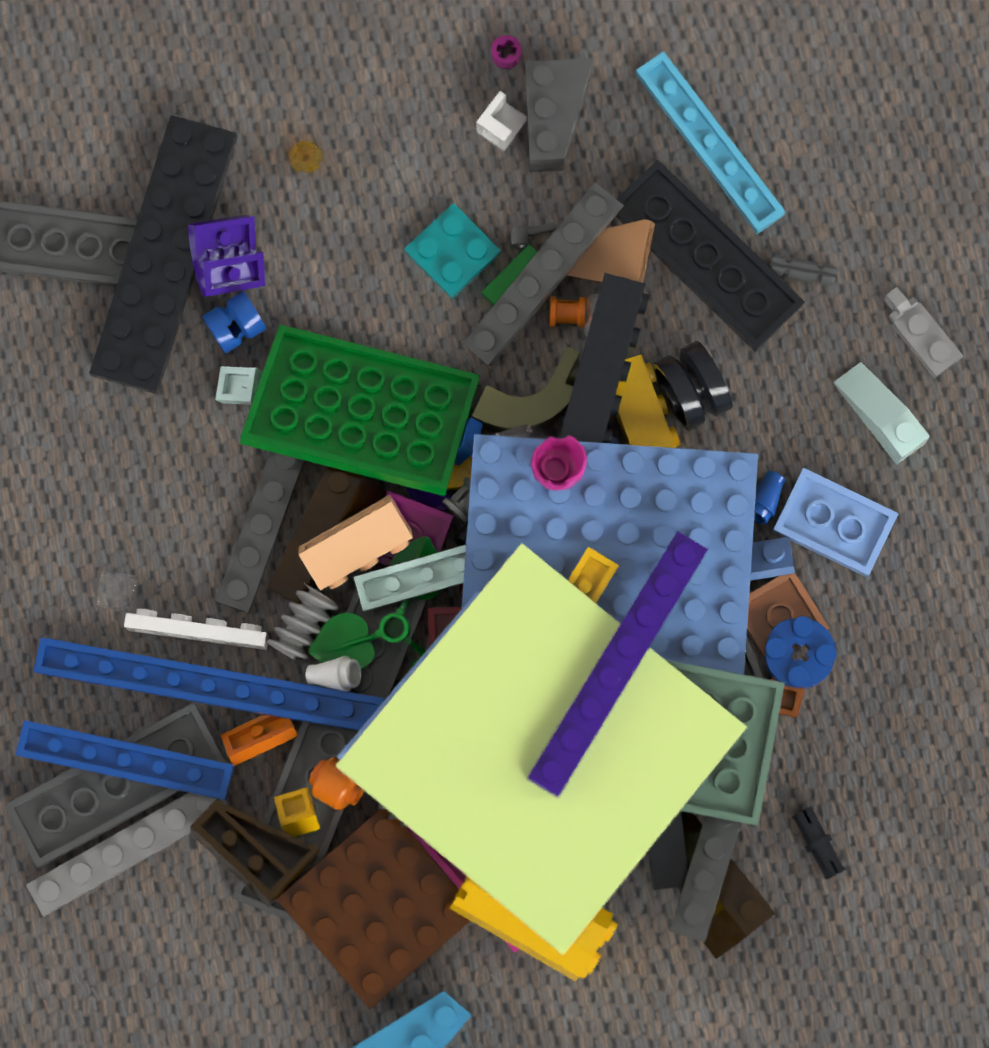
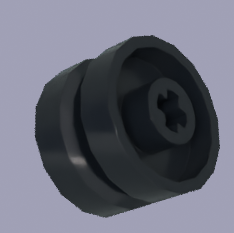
[653,341,733,431]

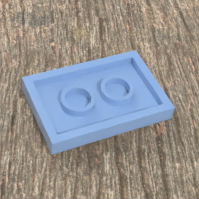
[772,468,899,577]

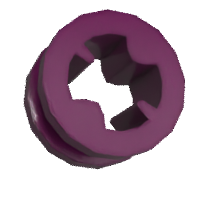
[491,35,522,69]

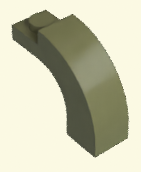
[472,347,580,435]

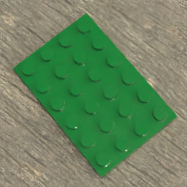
[240,324,480,496]

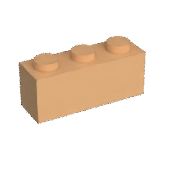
[298,494,413,590]

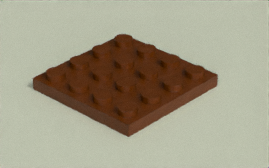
[276,809,470,1009]

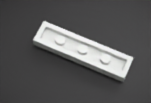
[124,609,269,650]

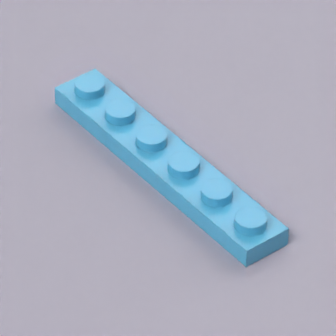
[635,51,786,235]

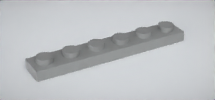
[26,793,230,916]

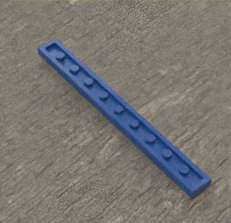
[33,637,385,731]

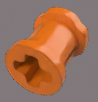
[549,296,585,328]

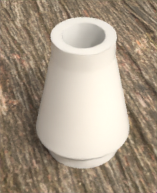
[306,656,361,692]

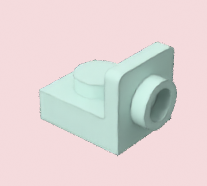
[215,366,263,405]

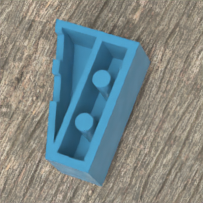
[353,991,472,1048]

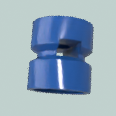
[202,291,267,354]

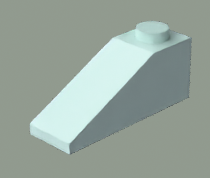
[833,362,930,465]

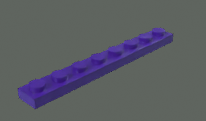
[527,531,708,798]

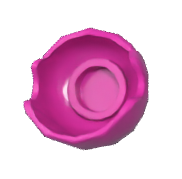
[530,435,587,491]

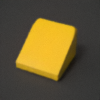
[274,787,320,837]

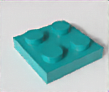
[404,203,501,300]

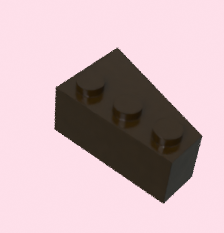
[190,800,320,907]

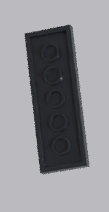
[615,160,805,352]

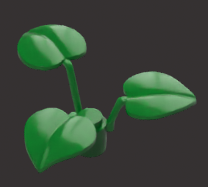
[309,537,442,670]

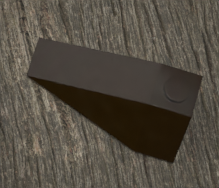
[268,467,387,604]
[678,811,775,959]

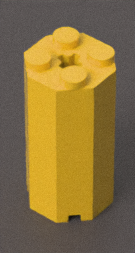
[450,876,618,981]

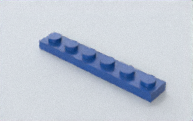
[15,720,234,801]

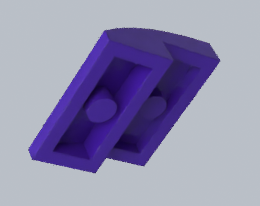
[188,215,265,297]

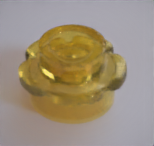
[289,140,323,173]

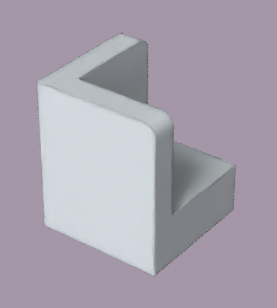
[476,91,527,151]

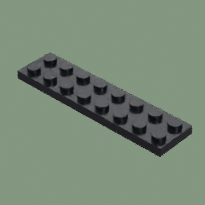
[89,115,238,395]

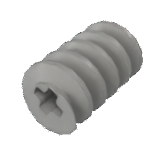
[266,583,339,661]

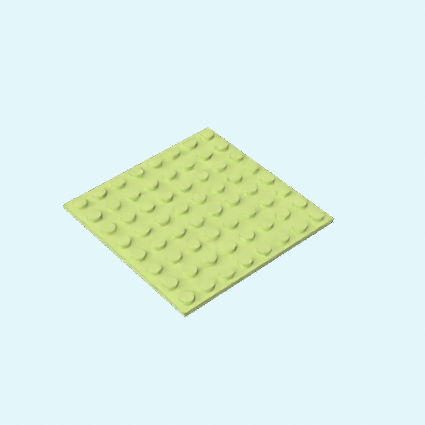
[336,543,747,955]

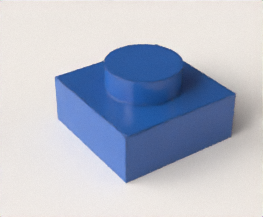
[455,418,483,466]

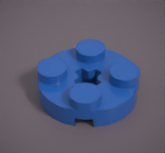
[764,616,837,689]

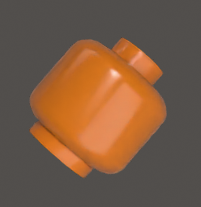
[309,757,364,810]

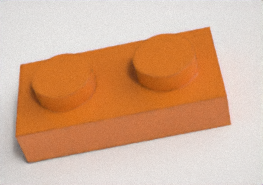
[220,714,298,766]

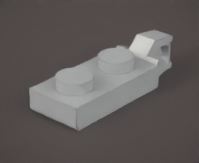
[883,287,963,379]

